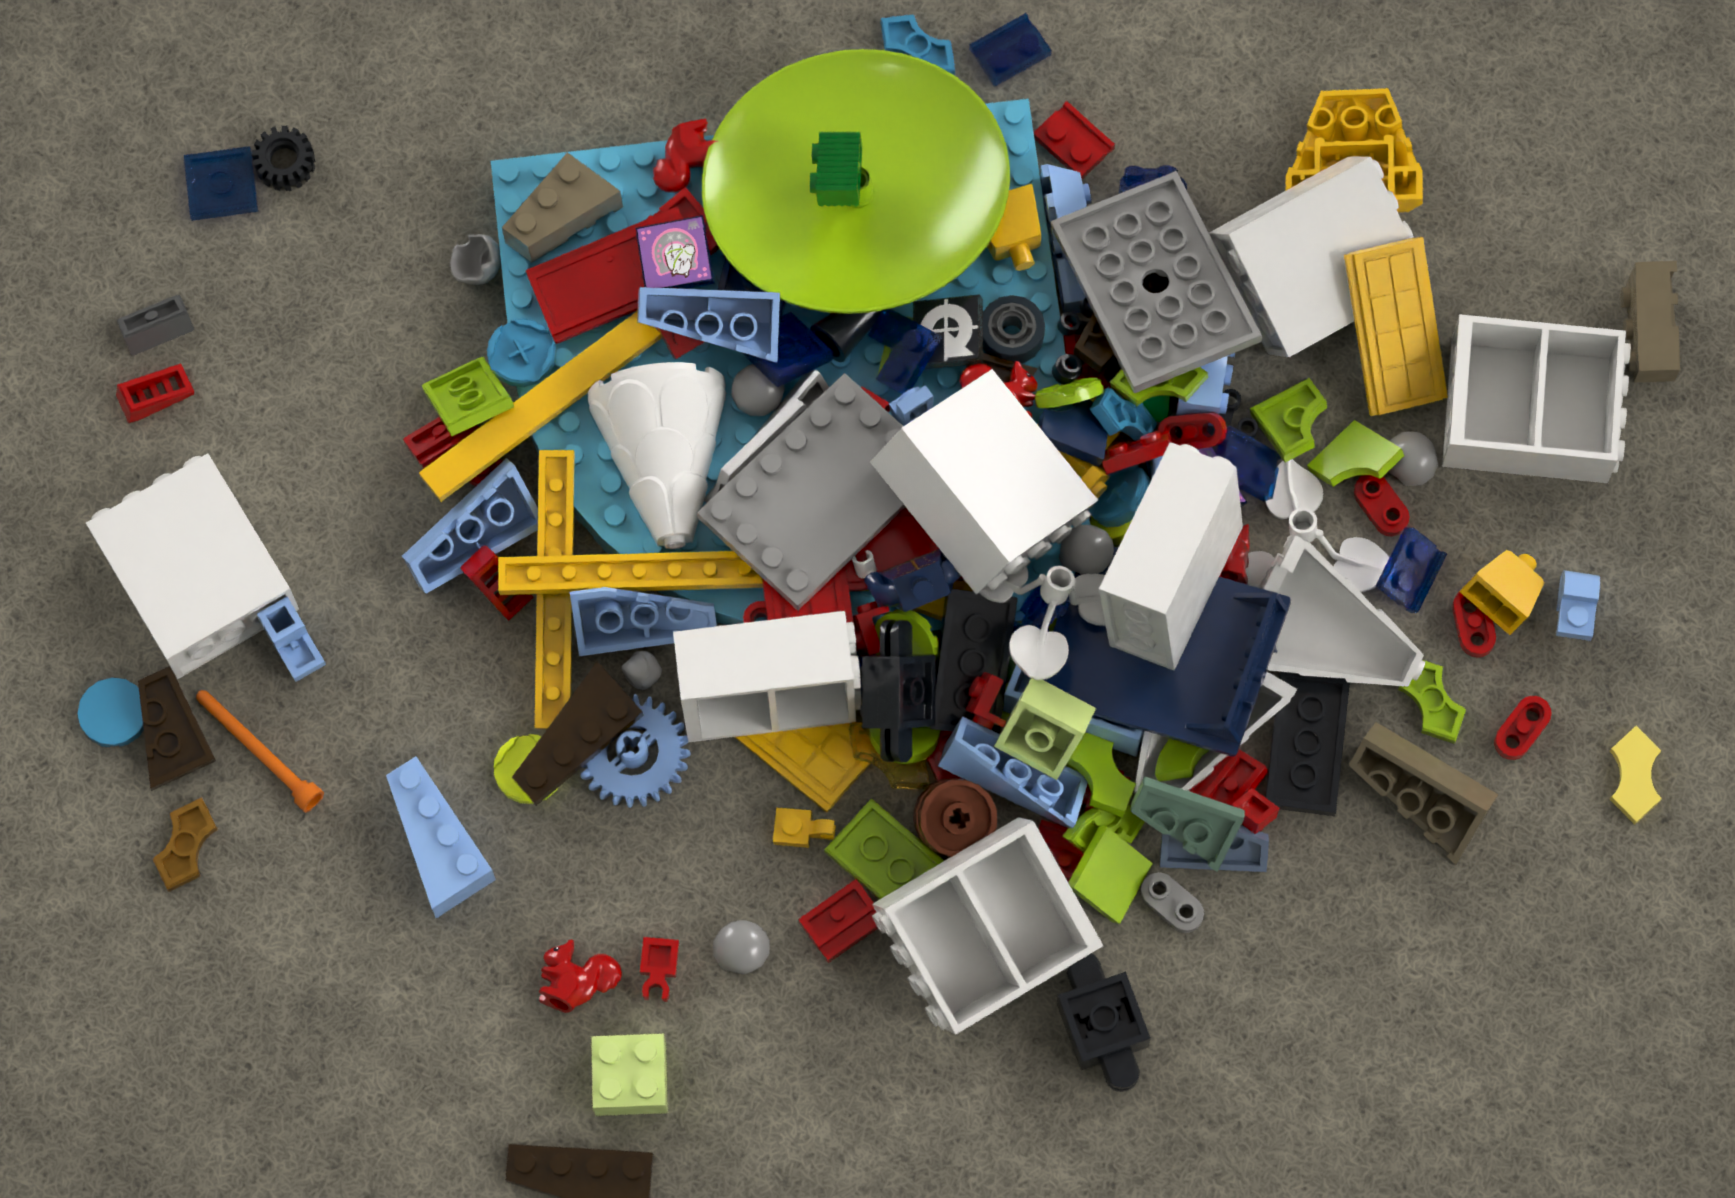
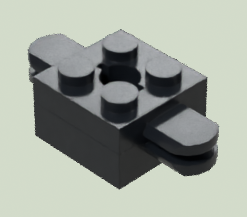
[860,620,936,763]
[1057,953,1151,1092]

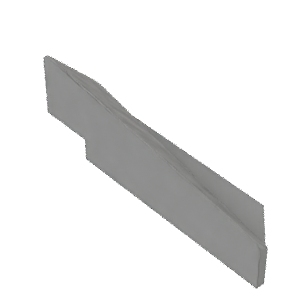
[704,370,829,503]

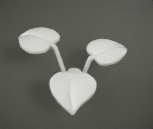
[1246,459,1395,592]
[979,566,1105,680]

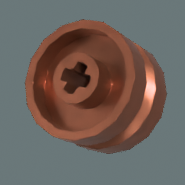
[913,778,997,857]

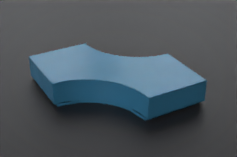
[881,14,955,75]
[1090,387,1157,441]

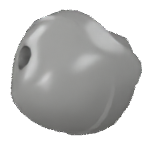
[621,651,662,690]

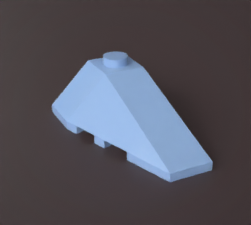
[570,587,717,656]

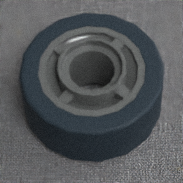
[979,295,1045,364]

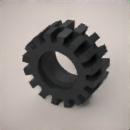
[252,126,316,191]

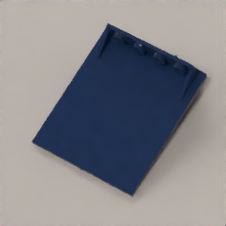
[1044,547,1291,757]

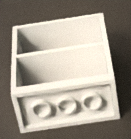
[1209,156,1428,357]
[1442,314,1631,483]
[870,369,1098,594]
[1099,442,1243,671]
[86,454,299,679]
[673,611,861,743]
[872,817,1103,1035]

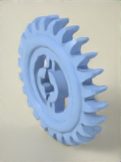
[580,694,691,808]

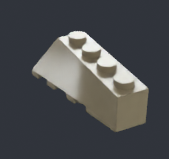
[1349,722,1498,865]

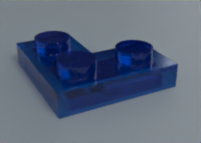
[868,309,942,395]

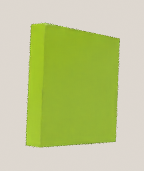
[1068,825,1153,924]

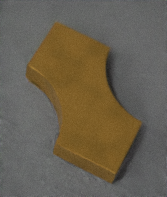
[153,797,218,892]

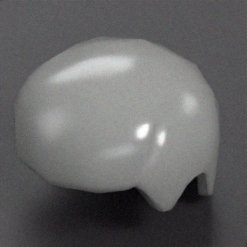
[450,234,501,286]
[731,364,785,416]
[1388,432,1438,486]
[1059,525,1114,575]
[713,920,770,975]

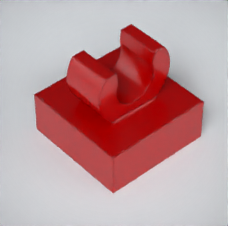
[1231,788,1280,834]

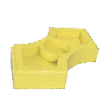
[1610,726,1661,825]

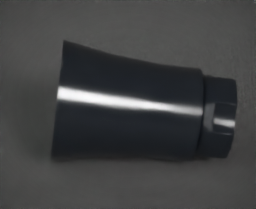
[810,310,887,362]

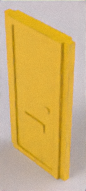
[1344,237,1448,416]
[734,723,878,813]

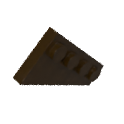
[512,661,644,806]

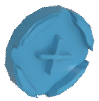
[487,319,556,387]
[1088,465,1151,527]
[77,678,144,747]

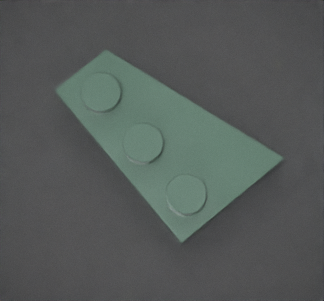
[1131,776,1244,872]

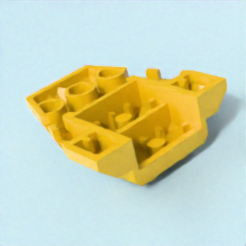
[1285,88,1423,212]

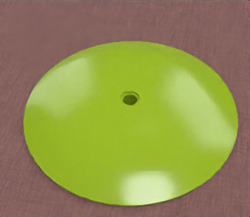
[702,49,1010,314]

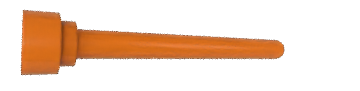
[196,690,324,813]

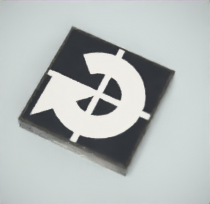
[913,294,983,370]

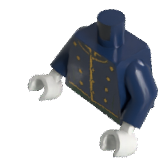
[852,549,961,612]

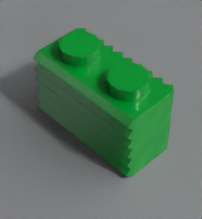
[810,132,863,207]

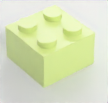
[994,678,1096,780]
[591,1034,668,1116]

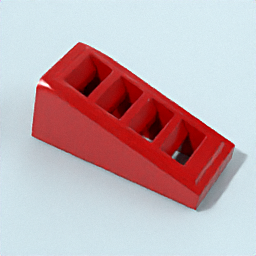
[116,363,194,424]
[460,545,534,621]

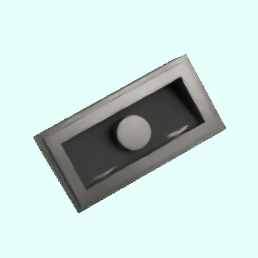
[116,294,194,356]

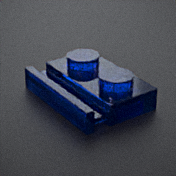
[969,13,1052,87]
[1216,426,1281,502]
[1375,527,1447,613]

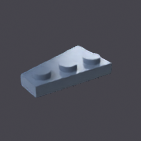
[1160,825,1269,872]

